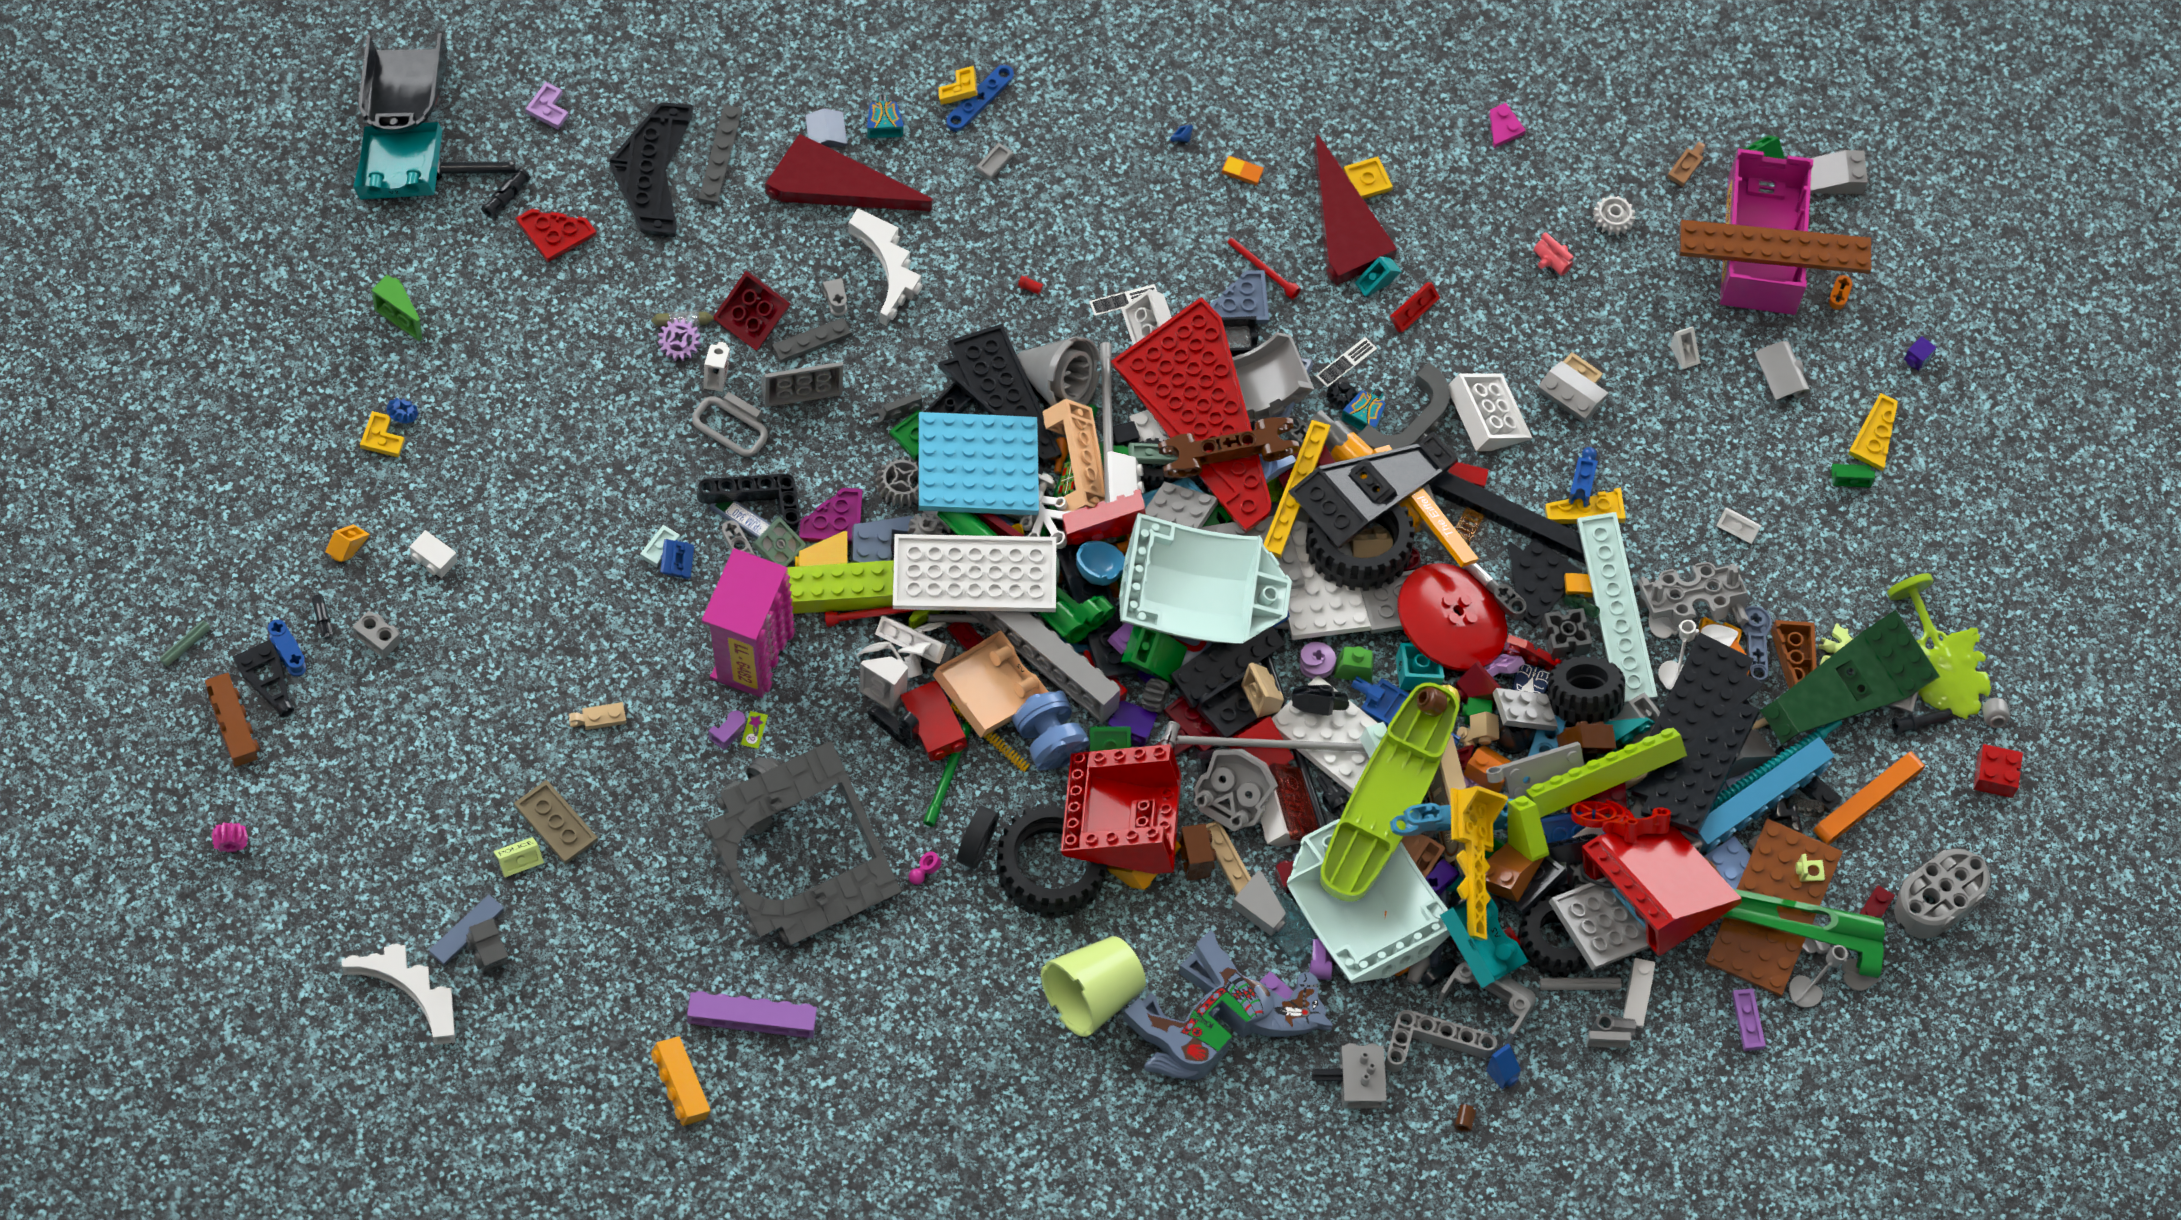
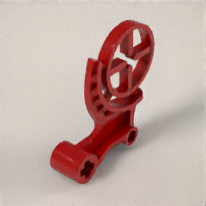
[1571,800,1671,843]

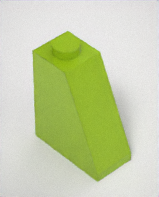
[1507,795,1549,862]

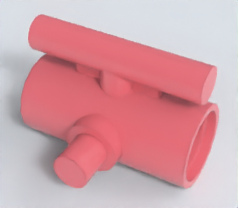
[1533,232,1574,276]

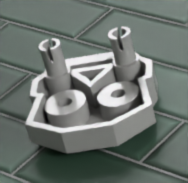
[1194,749,1278,831]

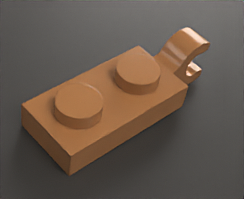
[1667,141,1705,187]

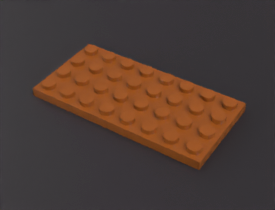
[1705,819,1843,997]

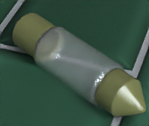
[651,311,714,327]

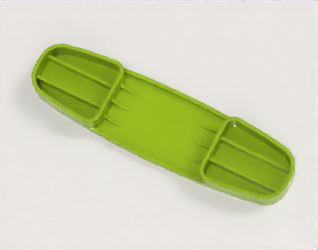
[1319,682,1459,902]

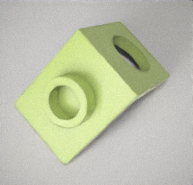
[1796,854,1825,882]

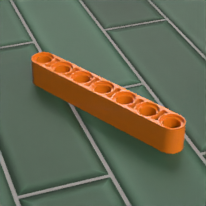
[1813,751,1926,845]

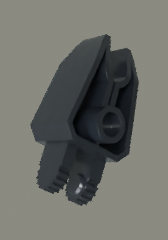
[1291,685,1350,716]

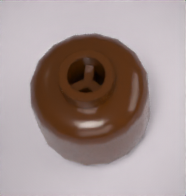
[1417,687,1447,717]

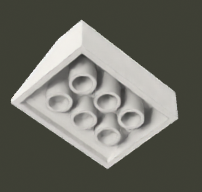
[1448,374,1532,451]

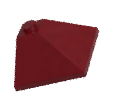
[713,271,791,352]

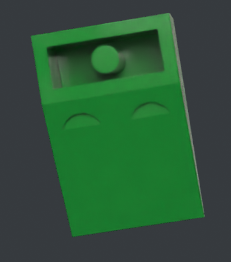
[1121,625,1188,685]

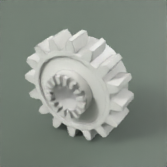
[1593,196,1635,236]

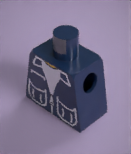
[1512,663,1550,694]

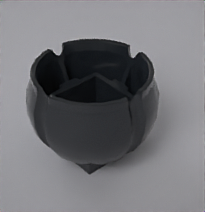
[1493,713,1536,754]

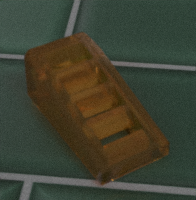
[1455,507,1484,546]

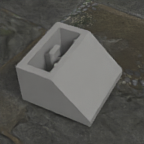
[1609,692,1660,744]

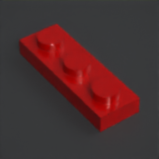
[1389,282,1440,332]

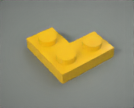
[938,66,978,105]
[360,411,405,458]

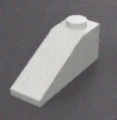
[1623,958,1655,1028]

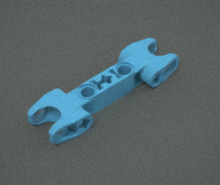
[1390,799,1513,836]

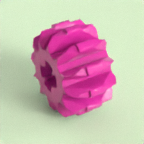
[212,822,248,853]

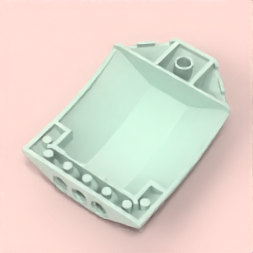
[1119,513,1292,643]
[1287,819,1451,983]

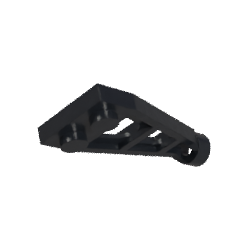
[233,640,295,718]

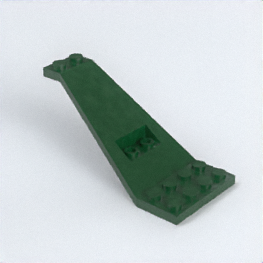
[1760,610,1941,744]

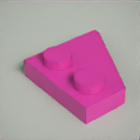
[1489,103,1526,148]

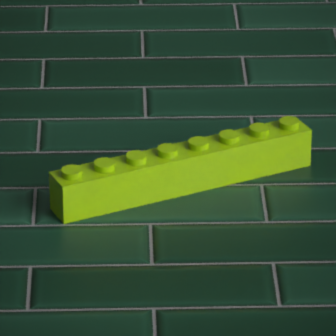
[1526,728,1687,818]

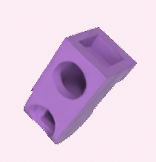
[709,710,745,750]

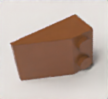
[1485,842,1544,902]

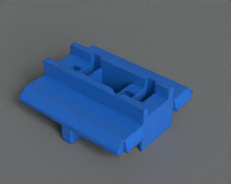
[660,539,694,579]

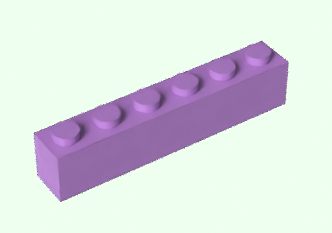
[687,991,817,1038]

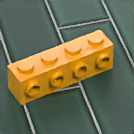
[651,1036,711,1126]

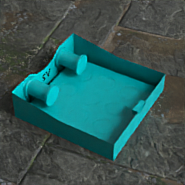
[353,122,443,200]
[1440,889,1528,988]

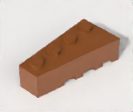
[1770,620,1817,689]

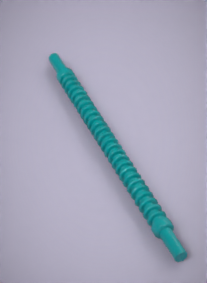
[1710,720,1842,812]

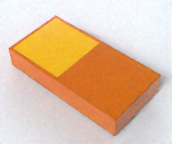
[1221,155,1264,186]

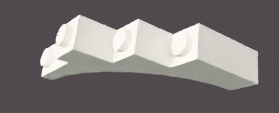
[848,209,922,326]
[342,944,455,1045]

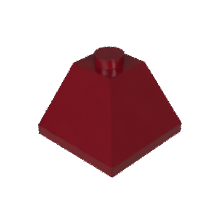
[1455,661,1502,710]

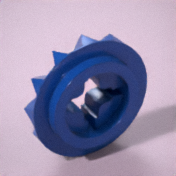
[386,397,418,423]

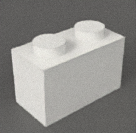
[410,530,457,578]

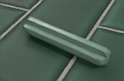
[160,620,210,667]

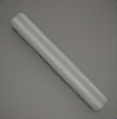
[1539,977,1622,990]

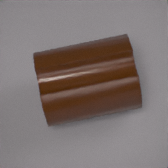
[1454,1104,1476,1132]

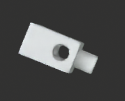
[703,342,730,392]

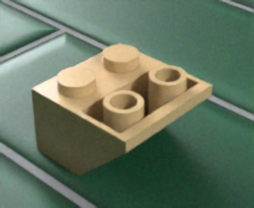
[1349,526,1393,558]

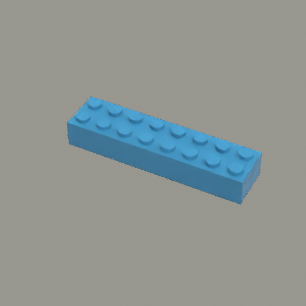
[1687,737,1835,854]

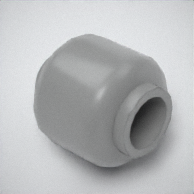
[1982,698,2010,728]

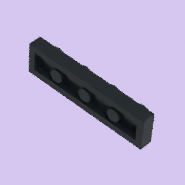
[1775,746,1842,813]

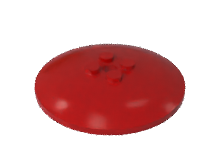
[1397,563,1507,671]

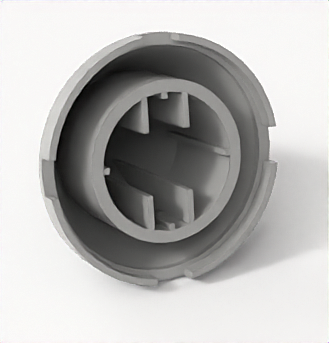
[1017,336,1100,406]

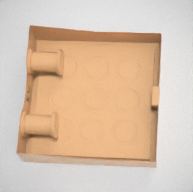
[933,630,1049,738]

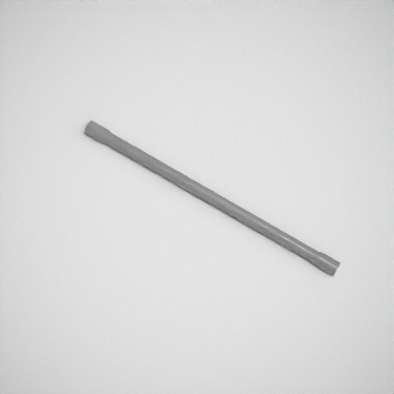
[1100,342,1117,543]

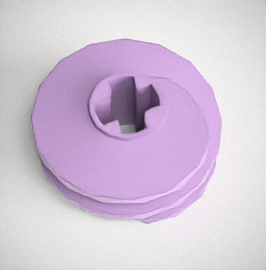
[1300,642,1336,679]

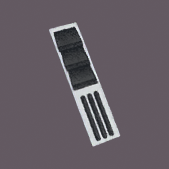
[1089,284,1157,315]
[1316,337,1377,387]

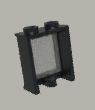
[1221,316,1258,357]

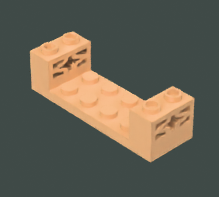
[1043,399,1105,512]

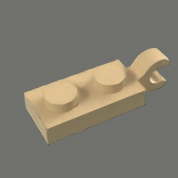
[569,702,626,730]

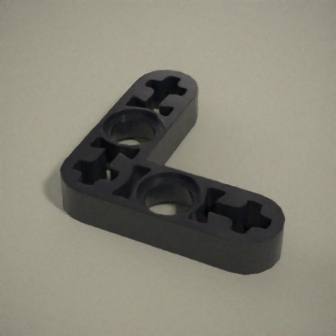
[867,704,919,749]

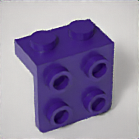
[1108,701,1157,747]

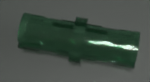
[1564,594,1600,618]

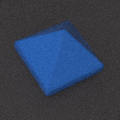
[1170,125,1193,142]

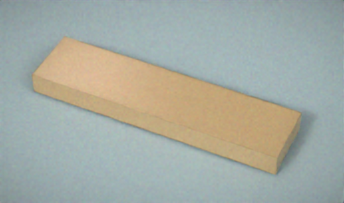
[1206,821,1251,896]

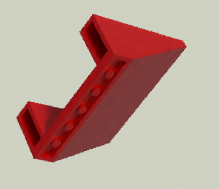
[1061,744,1182,874]
[1582,826,1742,956]

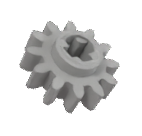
[907,512,944,535]

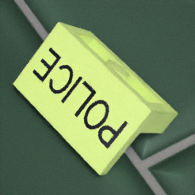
[494,837,544,877]

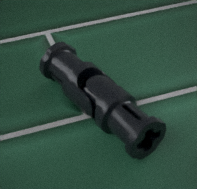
[481,168,531,219]

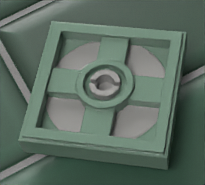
[752,516,806,567]

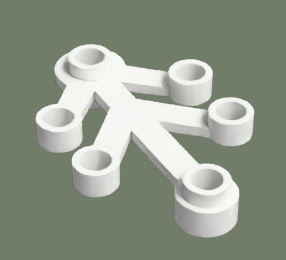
[1020,490,1071,549]

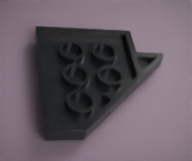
[1507,538,1582,628]

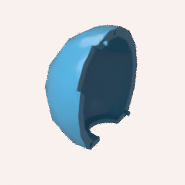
[1076,541,1125,586]

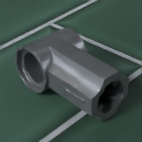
[1592,1013,1636,1038]

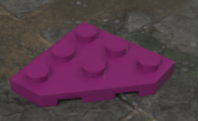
[799,488,863,544]

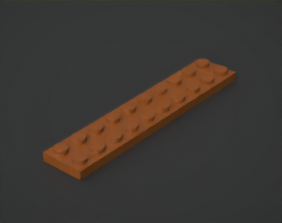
[1679,220,1871,274]

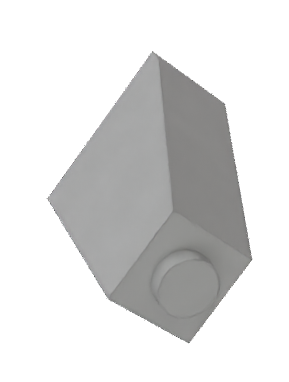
[1232,870,1286,937]

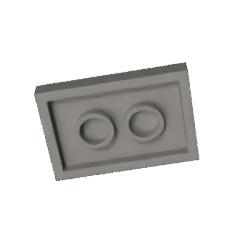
[1493,688,1558,731]

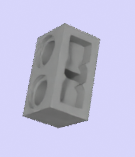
[353,610,401,659]

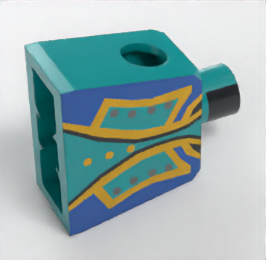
[867,94,904,139]
[1341,389,1386,431]

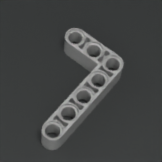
[1385,1010,1497,1072]

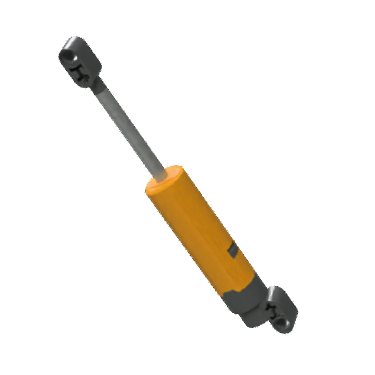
[1284,410,1527,621]

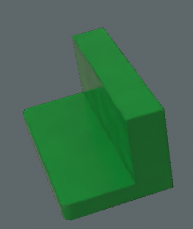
[1743,135,1785,159]
[1831,464,1875,488]

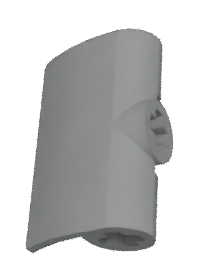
[1755,341,1810,401]

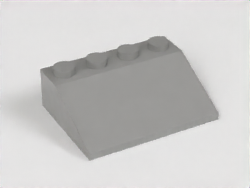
[761,362,844,407]

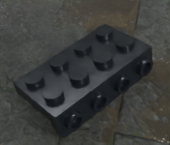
[1197,662,1287,738]

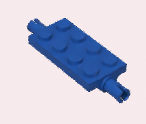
[1351,676,1461,746]

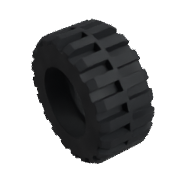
[1548,655,1625,724]
[1518,894,1588,977]

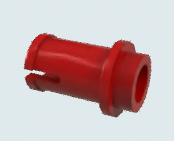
[1018,275,1044,295]

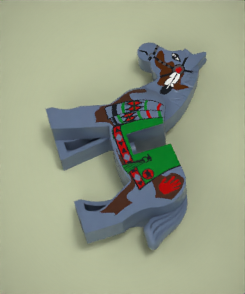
[1123,930,1333,1080]

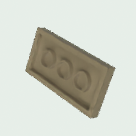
[514,780,598,865]

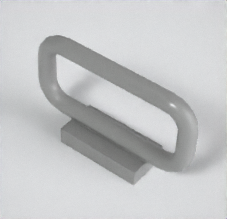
[692,392,768,457]

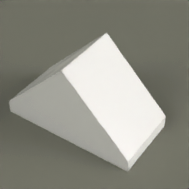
[1670,327,1700,369]

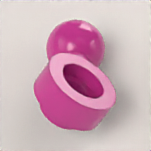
[908,852,941,885]

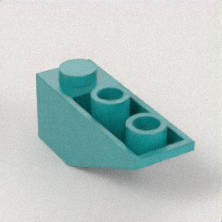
[1603,717,1655,755]

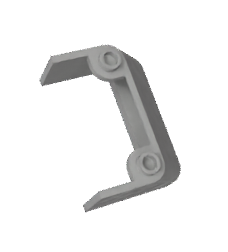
[1437,960,1536,1045]

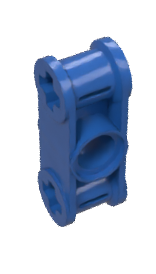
[268,619,306,677]

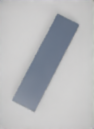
[429,894,504,966]

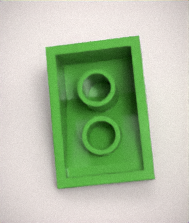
[372,274,422,342]

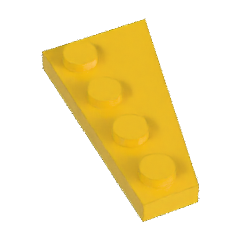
[1848,393,1898,471]
[1545,487,1626,524]

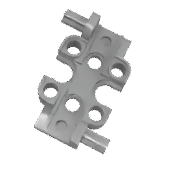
[1636,562,1749,627]

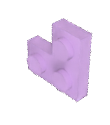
[525,82,568,129]
[1484,654,1525,679]

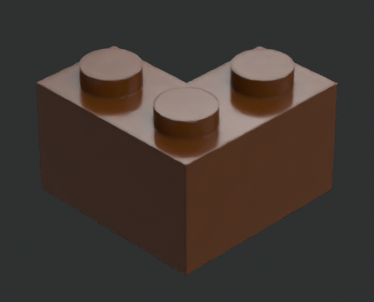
[1556,721,1616,756]

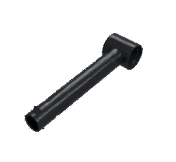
[436,157,516,181]

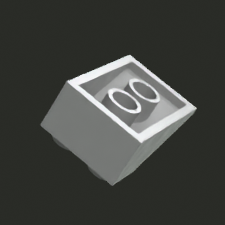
[1810,150,1868,195]

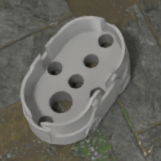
[1894,849,1990,939]

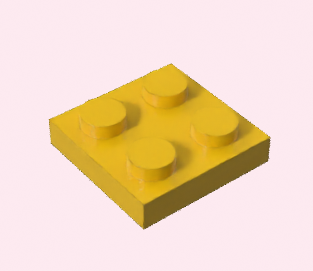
[1343,157,1393,199]

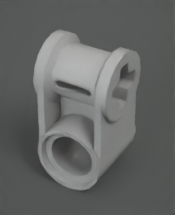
[822,278,847,317]

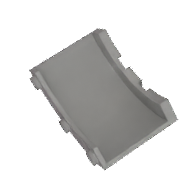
[1232,332,1314,422]

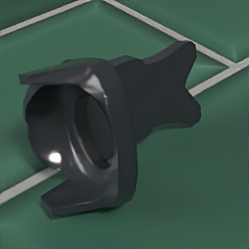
[1768,801,1803,834]

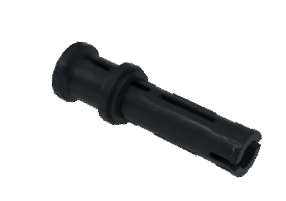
[1892,708,1953,735]

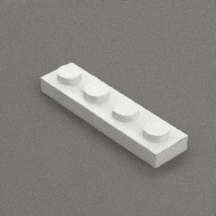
[875,616,947,663]

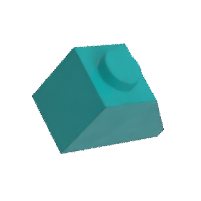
[1354,256,1402,297]

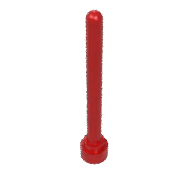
[1227,238,1301,300]
[825,606,917,627]

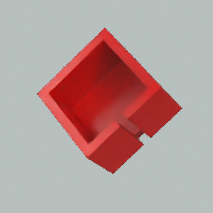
[1973,744,2023,798]

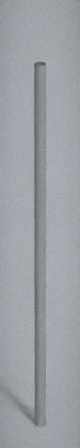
[1177,736,1366,752]

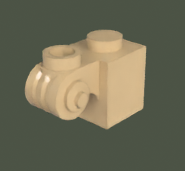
[1457,712,1499,748]

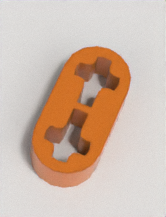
[1828,275,1852,310]

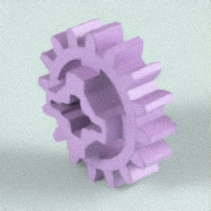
[658,318,701,361]

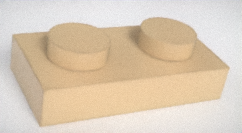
[1563,352,1603,384]

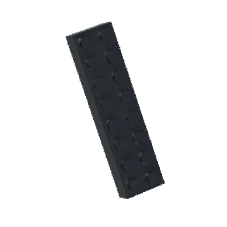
[925,383,974,414]

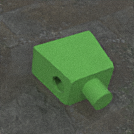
[1334,646,1374,683]

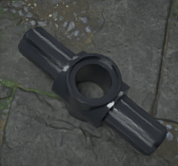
[1316,773,1349,818]

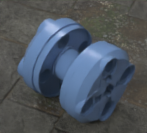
[1011,691,1090,771]

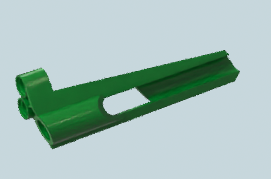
[937,511,1116,644]
[1722,889,1885,979]

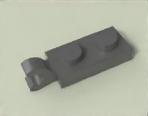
[870,392,922,426]

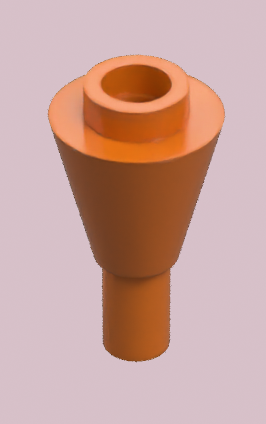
[1054,437,1069,474]

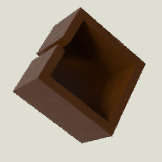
[1179,823,1217,881]

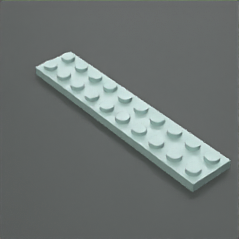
[1577,512,1658,704]

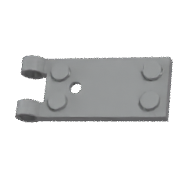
[1486,742,1584,799]

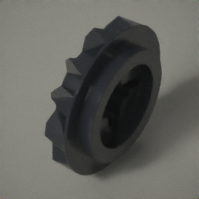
[1327,380,1358,409]

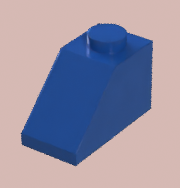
[1486,1044,1521,1089]

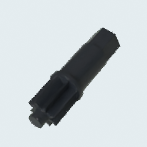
[312,594,333,640]

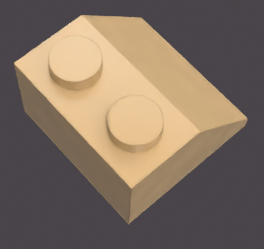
[1241,663,1284,718]

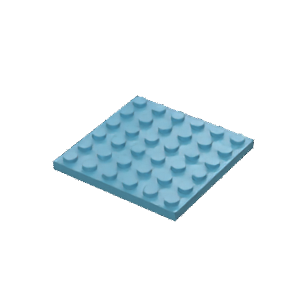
[918,412,1039,515]

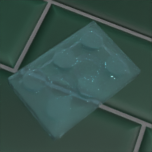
[1264,888,1318,960]

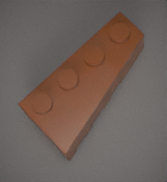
[205,672,260,768]

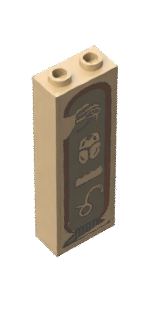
[1428,735,1476,867]

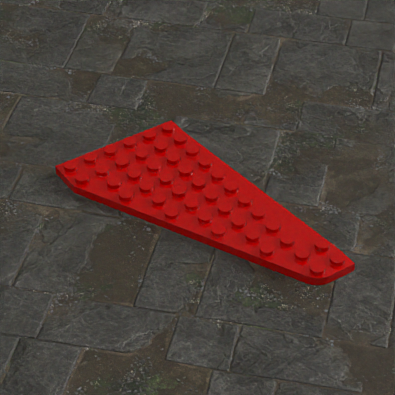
[1111,297,1271,533]

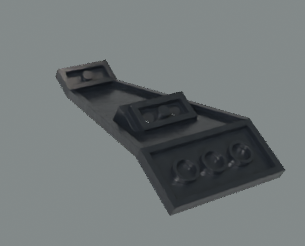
[1288,432,1458,549]

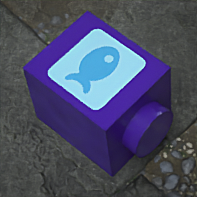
[1904,336,1937,371]

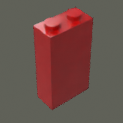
[900,680,968,762]

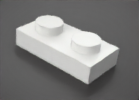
[1717,508,1761,544]

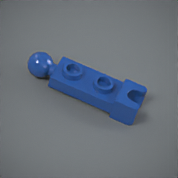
[1569,447,1598,507]

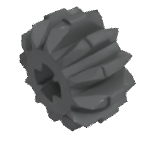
[1141,678,1170,713]

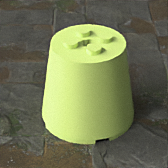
[1041,936,1146,1037]

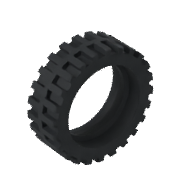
[1306,488,1415,591]
[996,803,1107,918]

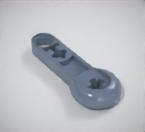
[1739,606,1772,683]

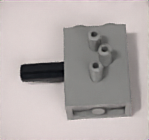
[1311,1043,1387,1109]

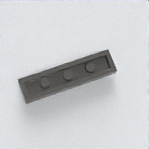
[772,317,852,364]

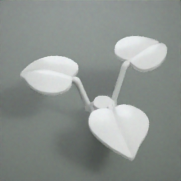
[1649,613,1738,690]
[857,622,946,678]

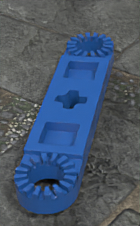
[946,65,1014,132]

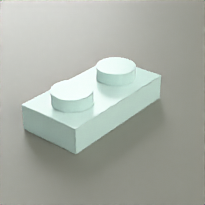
[640,525,680,567]

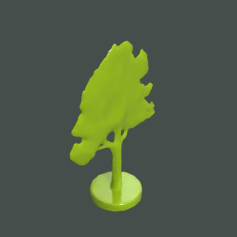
[1887,573,1991,720]

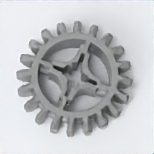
[876,456,918,508]

